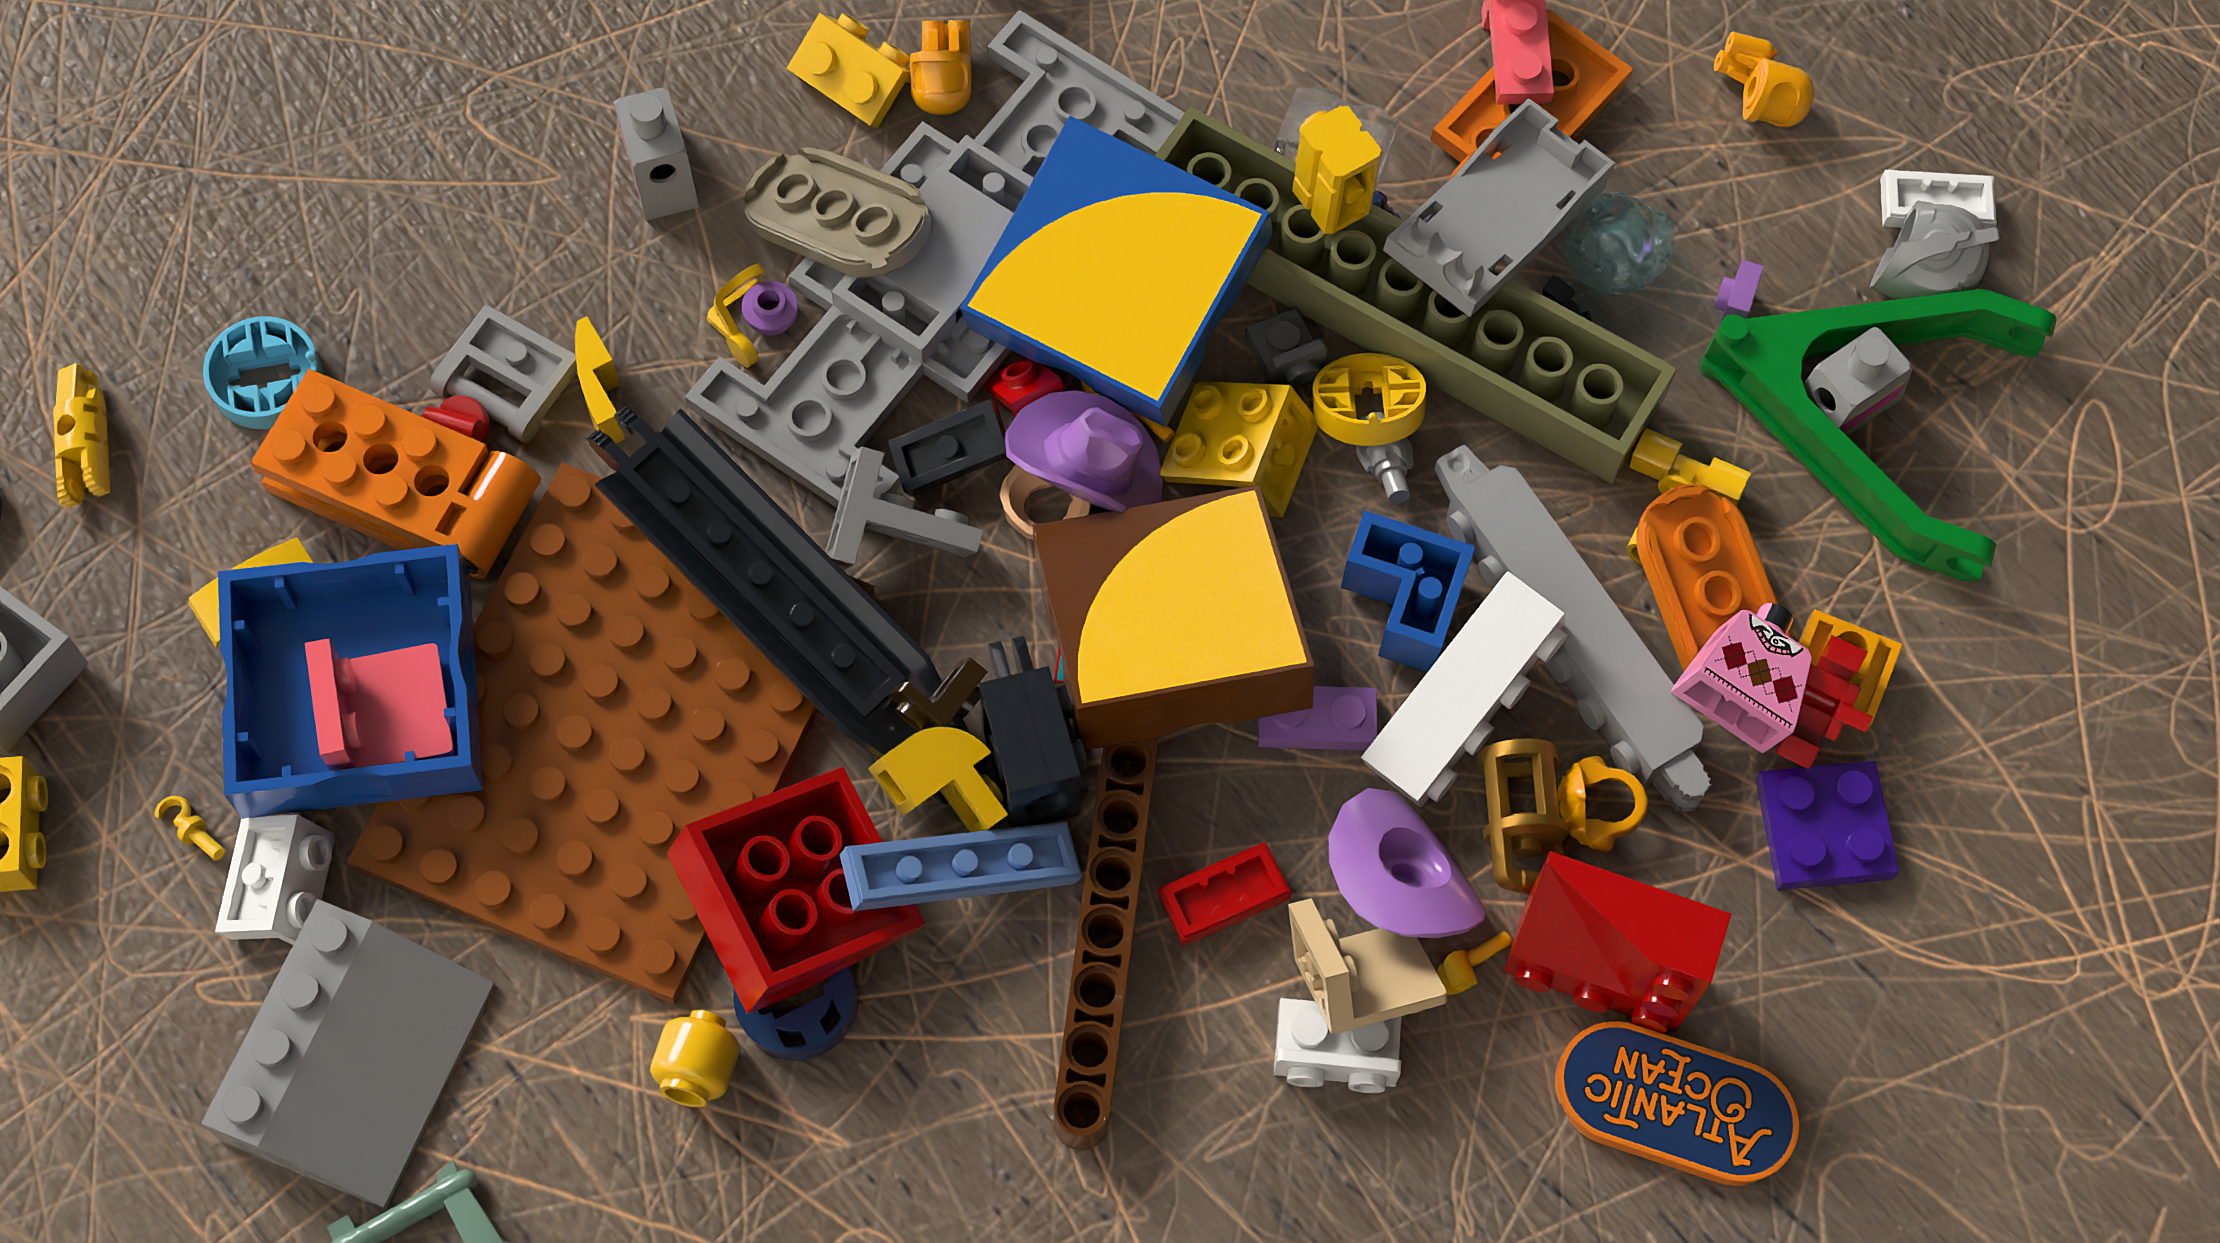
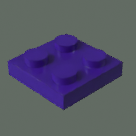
[1755,761,1899,891]

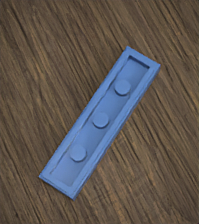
[840,821,1082,911]

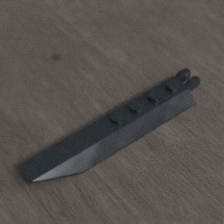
[587,406,987,805]

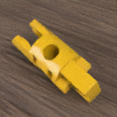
[53,363,110,508]

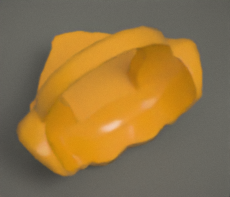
[1557,756,1648,853]

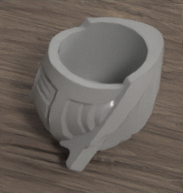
[1870,200,2000,300]

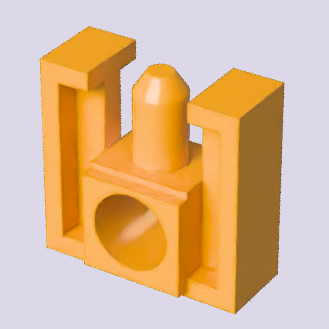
[1799,609,1903,731]

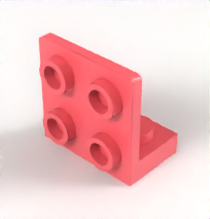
[305,638,455,771]

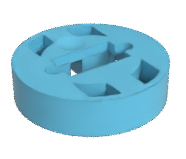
[203,316,323,429]

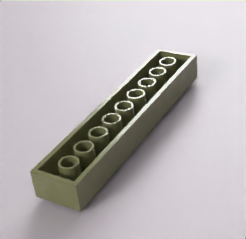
[1155,106,1677,484]

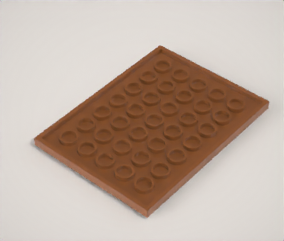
[346,462,875,1005]

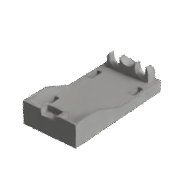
[1383,98,1615,317]

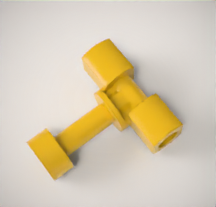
[1626,428,1751,566]

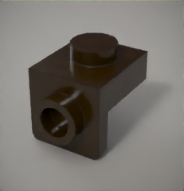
[888,657,988,731]

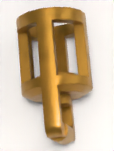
[1477,739,1568,895]

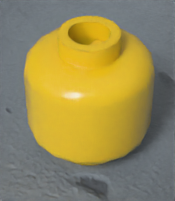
[650,1010,740,1107]

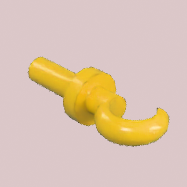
[154,796,225,861]

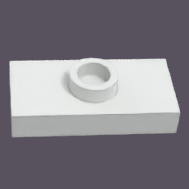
[1880,170,1997,229]

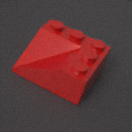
[667,766,926,1014]
[1502,851,1732,1033]

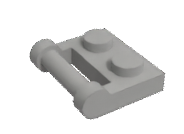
[429,304,577,443]

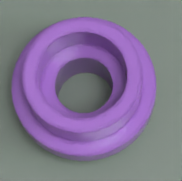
[742,281,798,336]

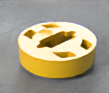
[1313,353,1426,446]

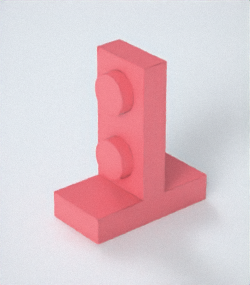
[1481,0,1554,105]

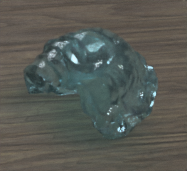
[1565,191,1675,295]

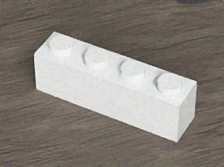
[1361,571,1567,808]

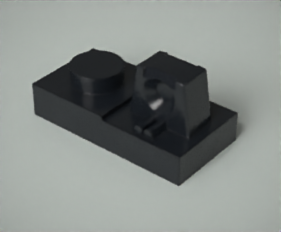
[888,399,1008,497]

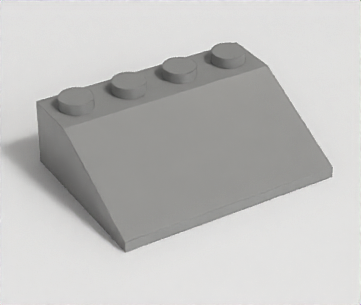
[201,899,496,1209]

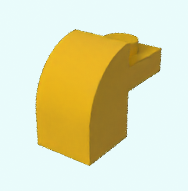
[868,727,1008,832]

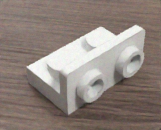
[215,814,335,945]
[1273,998,1401,1093]

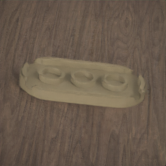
[743,147,932,278]

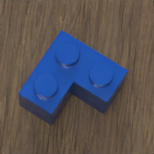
[1341,510,1476,672]

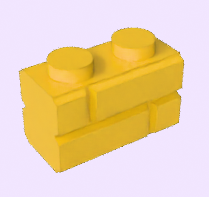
[1292,105,1382,234]

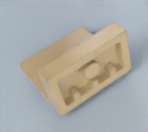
[1288,898,1447,1035]

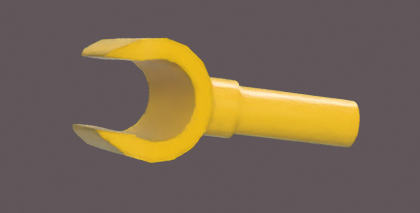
[1437,931,1512,995]

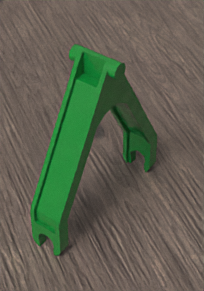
[1699,289,2057,582]

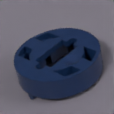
[733,967,859,1061]

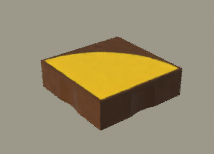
[1032,485,1314,750]

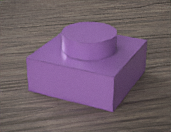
[1713,259,1764,329]

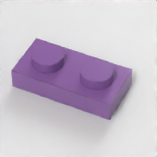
[1258,686,1377,751]

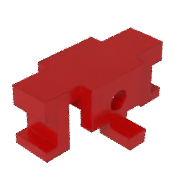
[1774,634,1873,769]

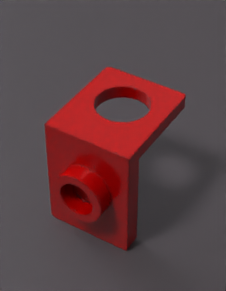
[984,357,1065,418]

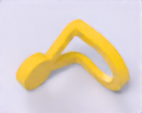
[707,263,766,368]

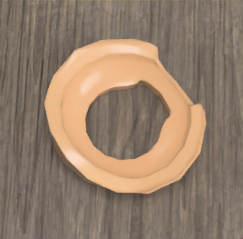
[999,464,1091,540]

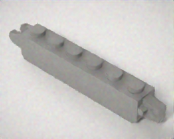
[1434,445,1711,814]

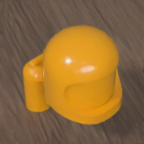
[910,20,972,115]
[1714,32,1815,127]

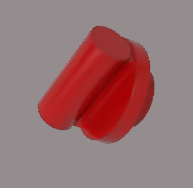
[422,395,489,443]

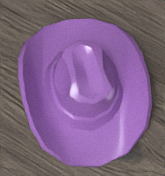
[1004,390,1163,512]
[1328,788,1486,938]

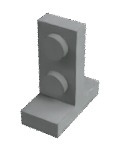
[826,446,983,570]

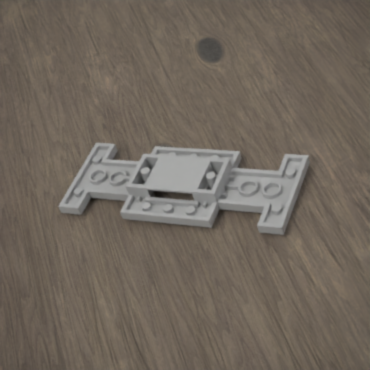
[685,10,1185,508]

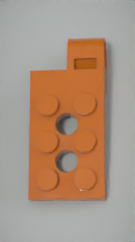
[1430,8,1633,182]

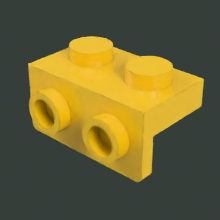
[787,13,910,128]

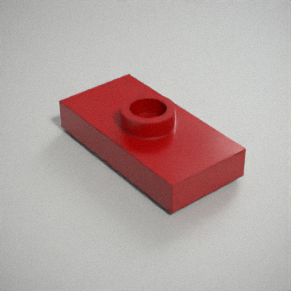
[1157,841,1292,947]

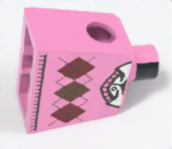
[1671,603,1812,754]

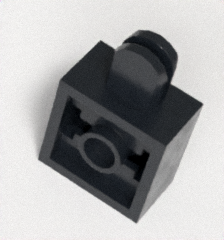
[979,635,1089,828]

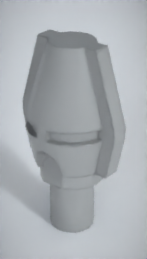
[1356,412,1414,504]

